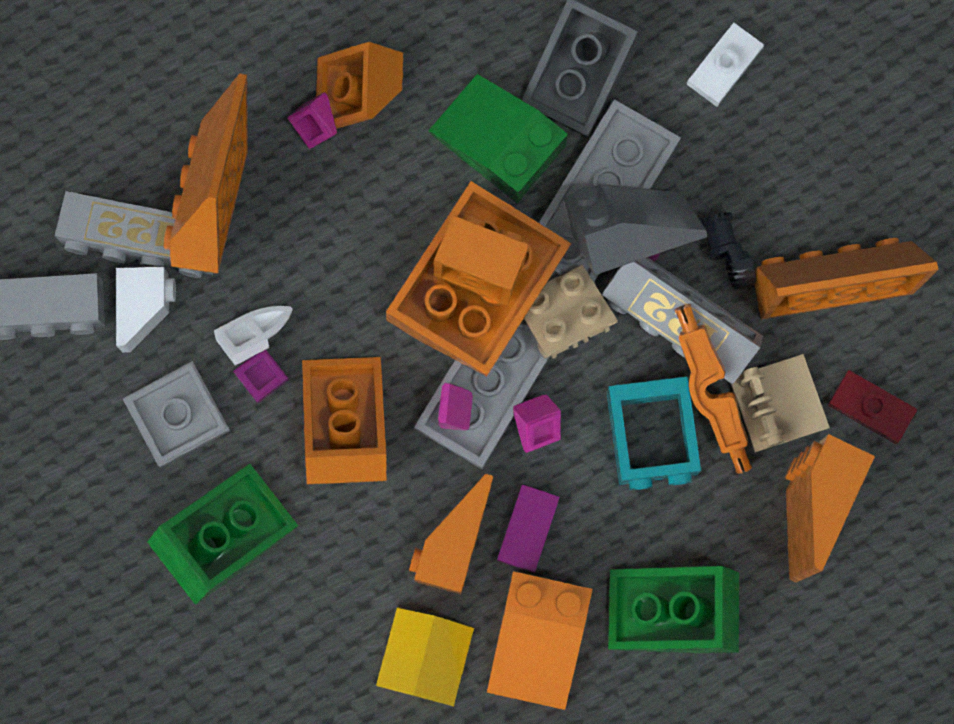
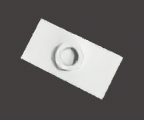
[687,23,764,107]

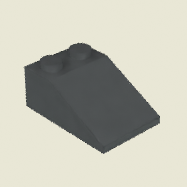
[522,0,646,136]
[563,185,708,275]

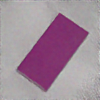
[497,485,560,574]

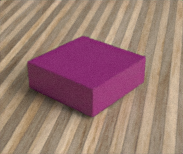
[233,350,289,403]

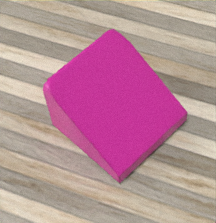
[288,92,337,149]
[438,383,473,431]
[513,395,561,453]

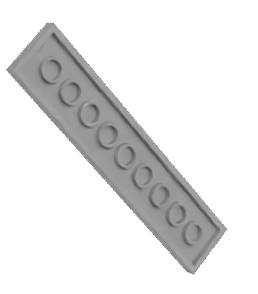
[414,99,681,469]

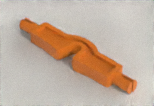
[674,304,752,474]

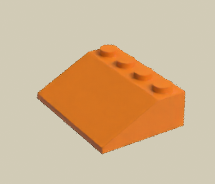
[164,74,248,273]
[386,181,571,377]
[754,238,939,320]
[785,434,875,583]

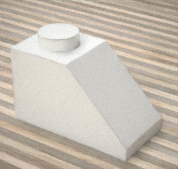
[116,267,176,353]

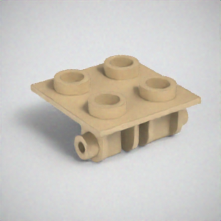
[524,265,618,359]
[731,354,830,452]

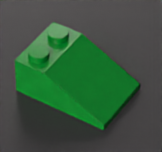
[428,74,568,204]
[147,464,298,605]
[608,566,739,653]

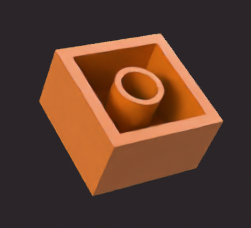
[434,214,529,305]

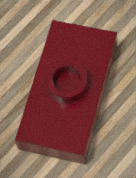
[828,370,917,444]

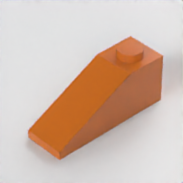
[409,474,493,595]

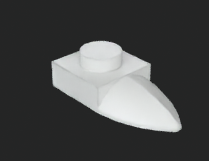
[214,306,293,365]

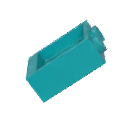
[606,377,701,490]

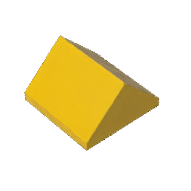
[376,608,474,707]

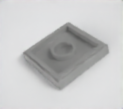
[123,361,230,469]

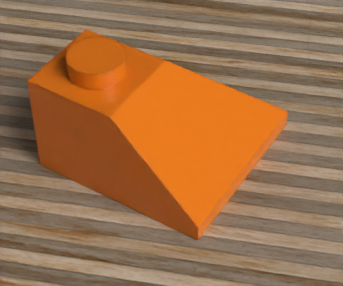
[316,42,403,129]

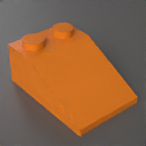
[302,357,387,484]
[487,571,592,710]

